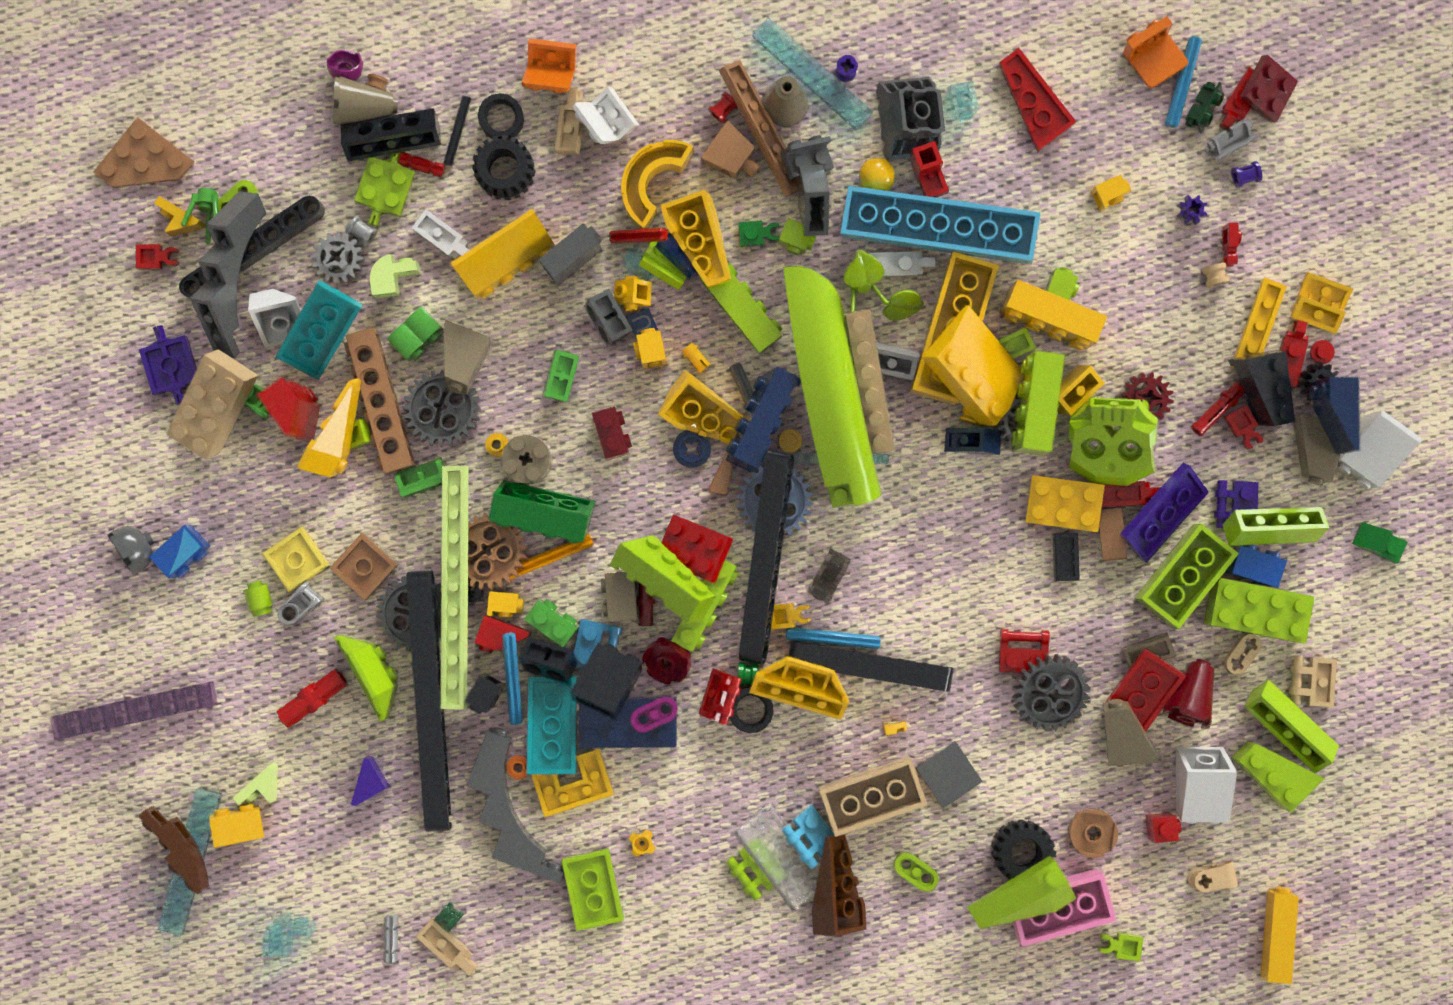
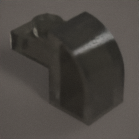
[807,548,851,604]

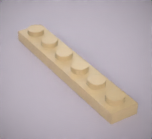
[846,309,895,454]

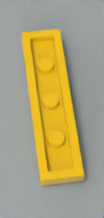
[1230,278,1287,369]

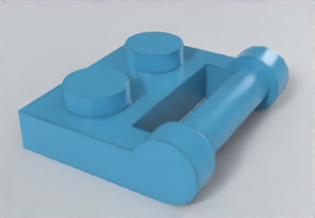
[574,619,623,668]

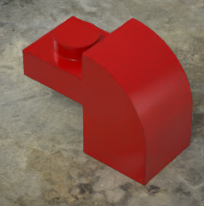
[911,141,949,198]

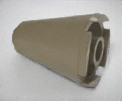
[333,76,398,125]
[762,76,809,127]

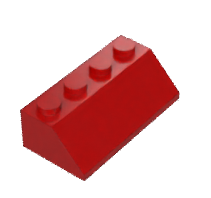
[257,377,320,443]

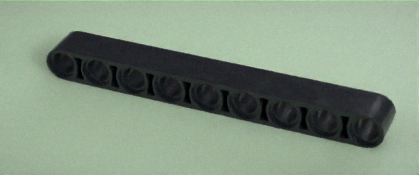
[739,450,794,665]

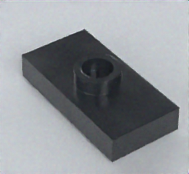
[1053,533,1080,581]

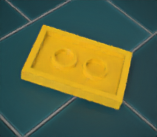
[1026,475,1105,533]

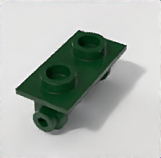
[1185,82,1224,133]

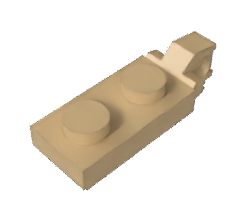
[555,88,584,155]
[416,917,478,976]

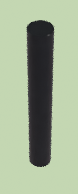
[443,95,471,166]

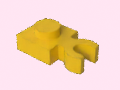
[771,603,811,629]

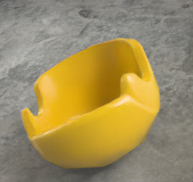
[859,157,895,191]

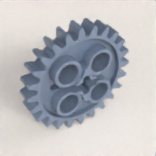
[736,465,814,536]

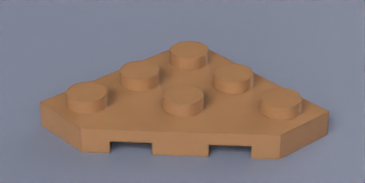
[93,117,195,188]

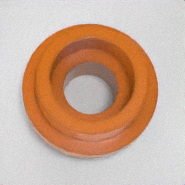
[506,755,527,780]

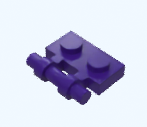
[1214,480,1259,528]

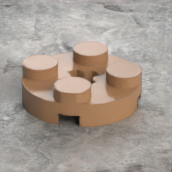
[1068,808,1118,858]

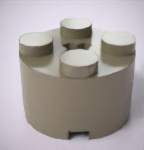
[502,435,552,485]

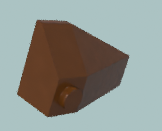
[812,834,867,936]

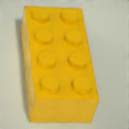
[999,279,1108,351]

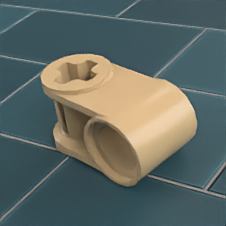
[1187,860,1238,893]

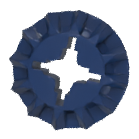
[673,430,711,468]

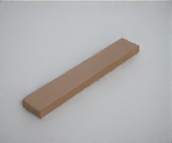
[719,60,799,198]

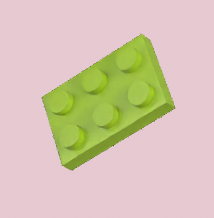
[561,848,624,931]

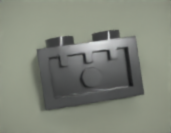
[781,135,834,180]

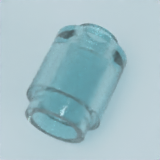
[623,248,655,281]

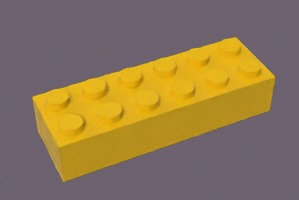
[909,252,999,406]

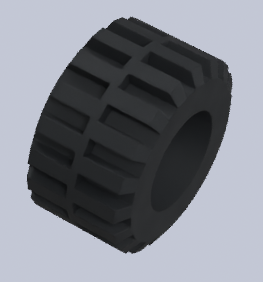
[472,135,535,201]
[991,819,1056,880]

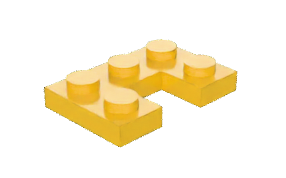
[531,748,614,817]

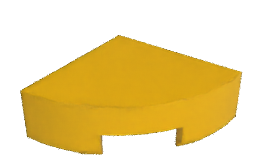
[882,721,907,736]

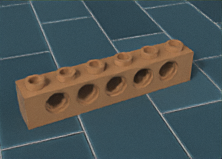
[344,327,416,474]

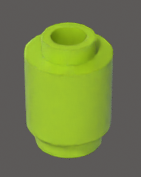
[243,580,273,617]

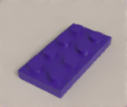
[1120,462,1209,563]

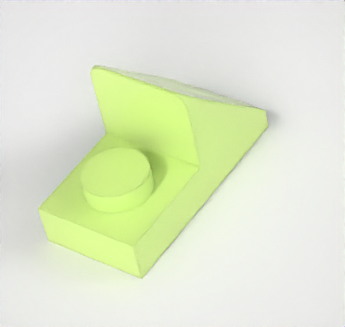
[233,763,278,805]

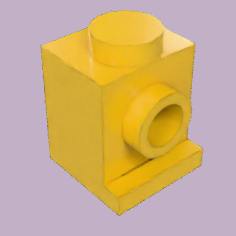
[1090,174,1131,212]
[487,591,524,617]

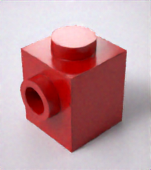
[1145,812,1182,843]

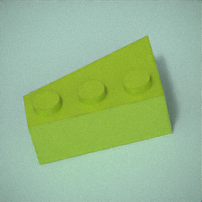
[1231,741,1325,813]

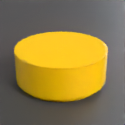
[778,429,802,453]

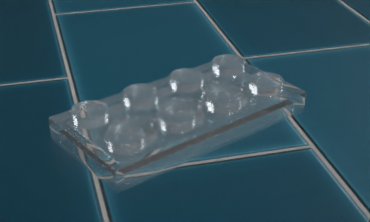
[733,802,819,911]

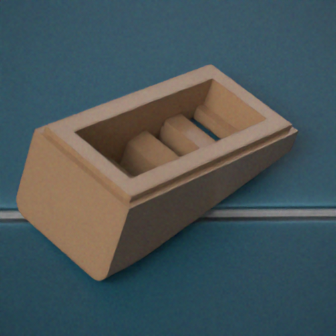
[708,452,733,496]

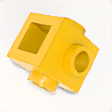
[614,276,652,311]

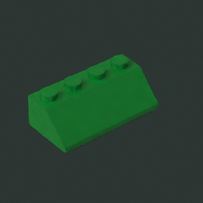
[489,480,596,543]

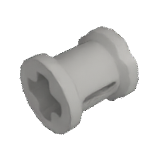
[345,216,378,247]

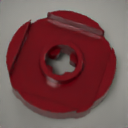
[642,637,691,684]

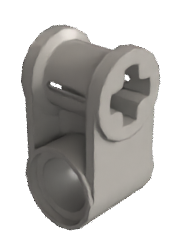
[277,581,325,625]

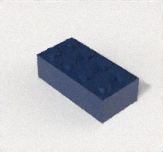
[579,697,677,748]

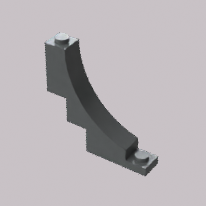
[190,191,266,358]
[467,727,564,883]

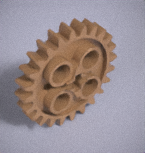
[468,513,528,591]

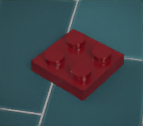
[1240,55,1298,122]

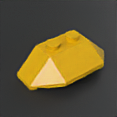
[749,656,849,720]

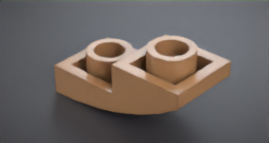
[1099,508,1127,561]

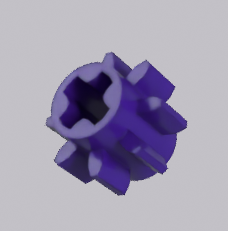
[1177,195,1207,225]

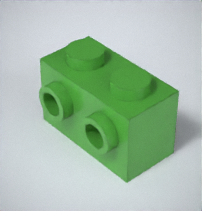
[524,599,579,647]

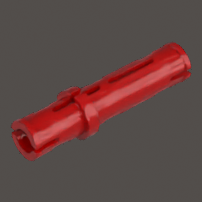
[1191,381,1245,437]

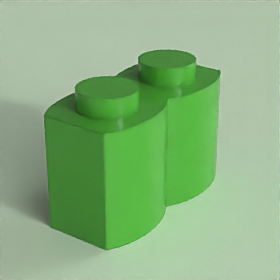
[387,306,443,361]

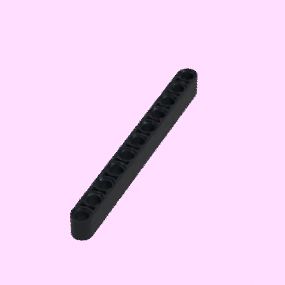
[406,570,452,832]

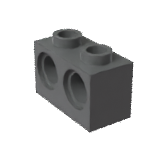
[584,289,633,347]

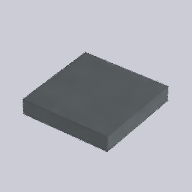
[915,741,983,808]

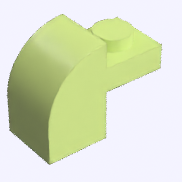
[370,254,421,299]

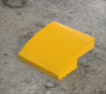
[1291,272,1354,334]

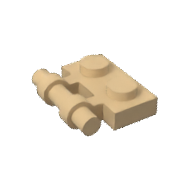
[1289,656,1337,708]

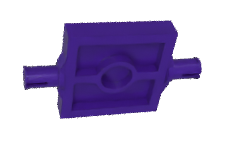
[139,325,197,405]

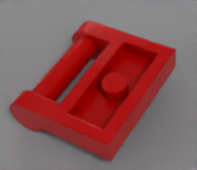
[999,629,1050,673]

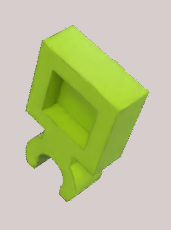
[1098,932,1144,962]

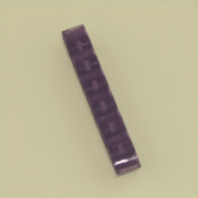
[50,681,218,740]

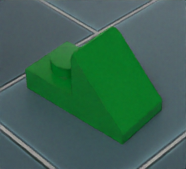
[1352,522,1408,564]

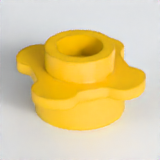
[629,830,655,857]

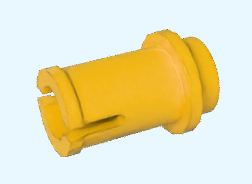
[682,342,711,374]

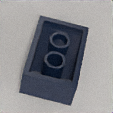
[1309,376,1360,454]

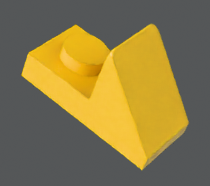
[154,196,206,237]

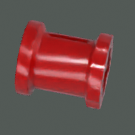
[708,91,738,124]

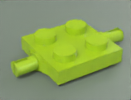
[354,152,416,227]

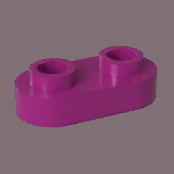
[631,696,678,732]

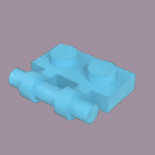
[782,805,834,869]

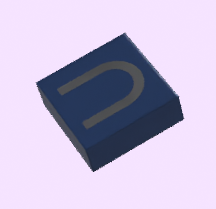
[627,308,658,339]

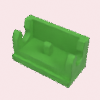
[542,349,579,402]
[394,457,444,498]

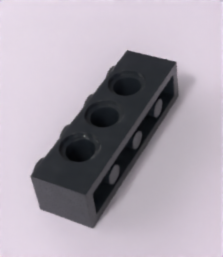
[340,108,441,161]

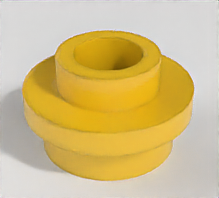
[485,433,509,457]

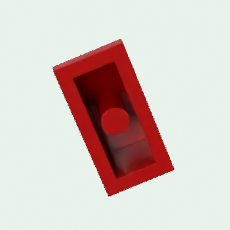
[474,615,532,653]

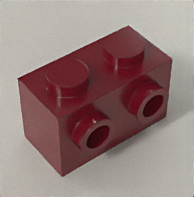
[592,406,632,461]

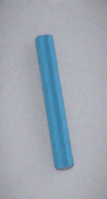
[1165,36,1202,128]
[786,627,881,649]
[503,633,523,725]

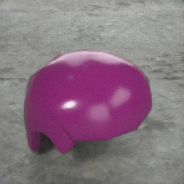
[327,49,363,81]

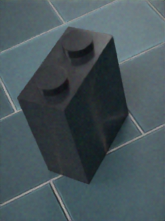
[570,642,642,720]

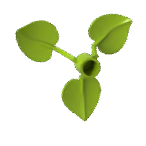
[844,250,924,331]

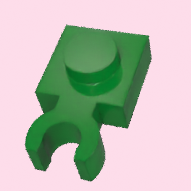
[739,221,780,247]

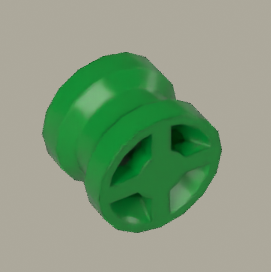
[738,663,758,686]

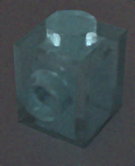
[947,81,979,121]

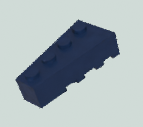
[725,366,801,473]

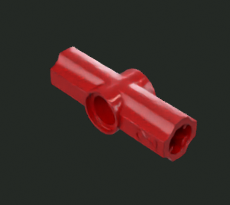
[276,669,348,728]

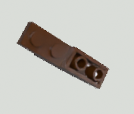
[138,806,209,894]

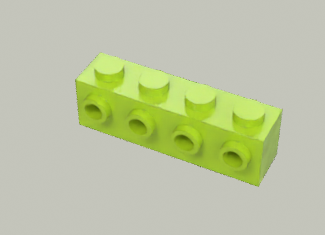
[700,263,783,355]
[1222,507,1329,546]
[671,560,739,652]
[1244,679,1339,773]

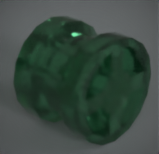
[434,901,464,932]

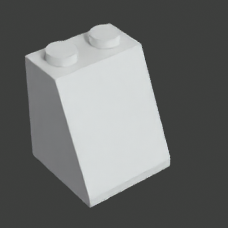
[1337,411,1422,489]
[1176,747,1237,824]

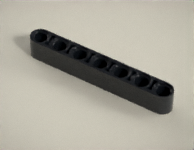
[179,195,325,298]
[788,641,954,692]

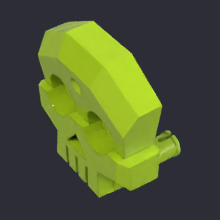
[1069,397,1158,486]

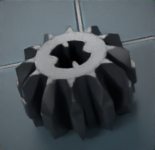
[1298,362,1339,401]

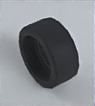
[478,93,524,139]
[730,687,774,733]

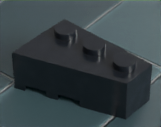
[1228,351,1295,426]

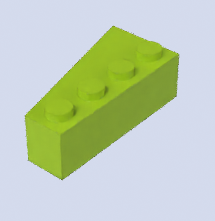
[610,535,715,623]

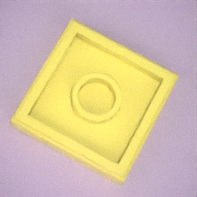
[262,526,330,593]

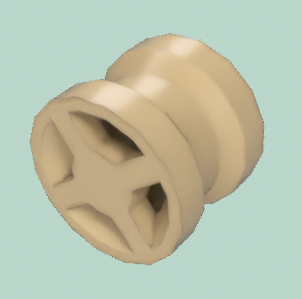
[1202,263,1230,288]

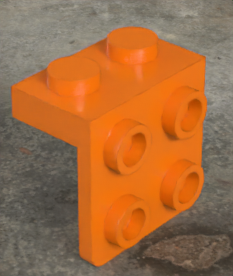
[1123,16,1188,88]
[522,38,577,93]

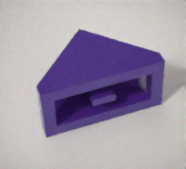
[351,755,389,806]

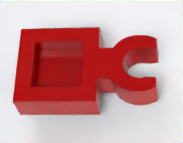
[1222,223,1242,267]
[135,244,179,270]
[1223,404,1264,450]

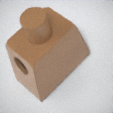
[701,121,761,179]

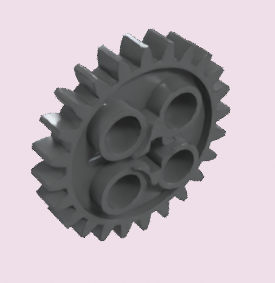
[402,370,481,448]
[376,576,441,652]
[1012,654,1091,731]

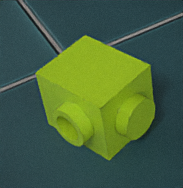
[778,218,816,256]
[1045,267,1079,300]

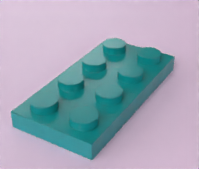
[275,280,363,381]
[527,677,577,775]

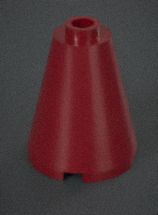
[1162,659,1214,729]

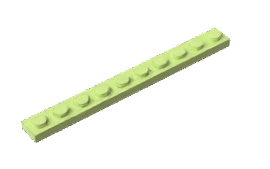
[441,466,469,710]

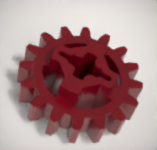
[1120,372,1174,420]

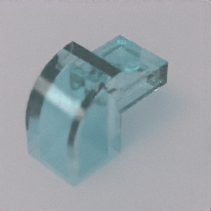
[262,912,316,958]

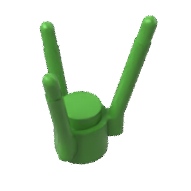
[181,188,219,245]

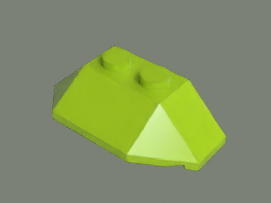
[334,634,398,722]

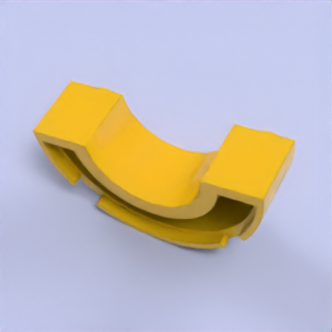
[621,140,694,229]

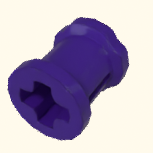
[835,55,858,82]
[1231,161,1263,188]

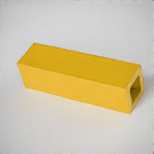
[1260,886,1299,984]

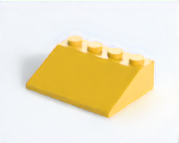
[451,209,555,299]
[922,305,1024,426]

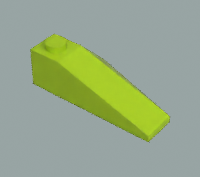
[967,856,1076,929]

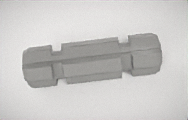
[383,914,398,964]

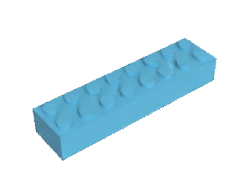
[841,186,1041,265]

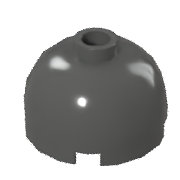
[107,526,154,575]

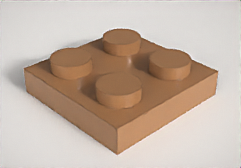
[330,533,399,600]

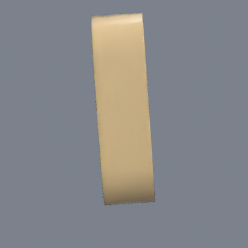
[1224,634,1262,675]

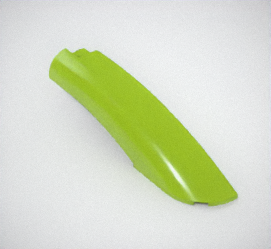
[783,266,882,508]

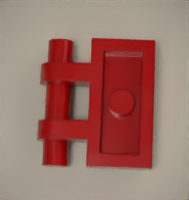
[699,668,742,725]

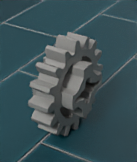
[311,232,365,285]

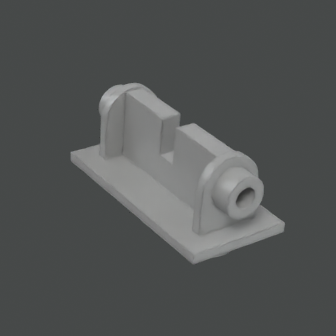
[1204,119,1258,161]

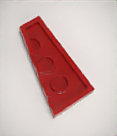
[999,48,1076,152]

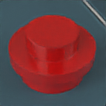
[1310,340,1335,364]

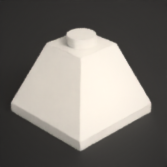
[248,289,301,348]

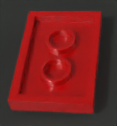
[661,514,733,583]
[1105,648,1186,732]

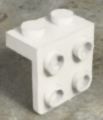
[572,87,639,144]

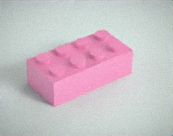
[1012,868,1116,947]

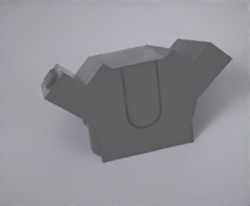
[876,77,945,160]

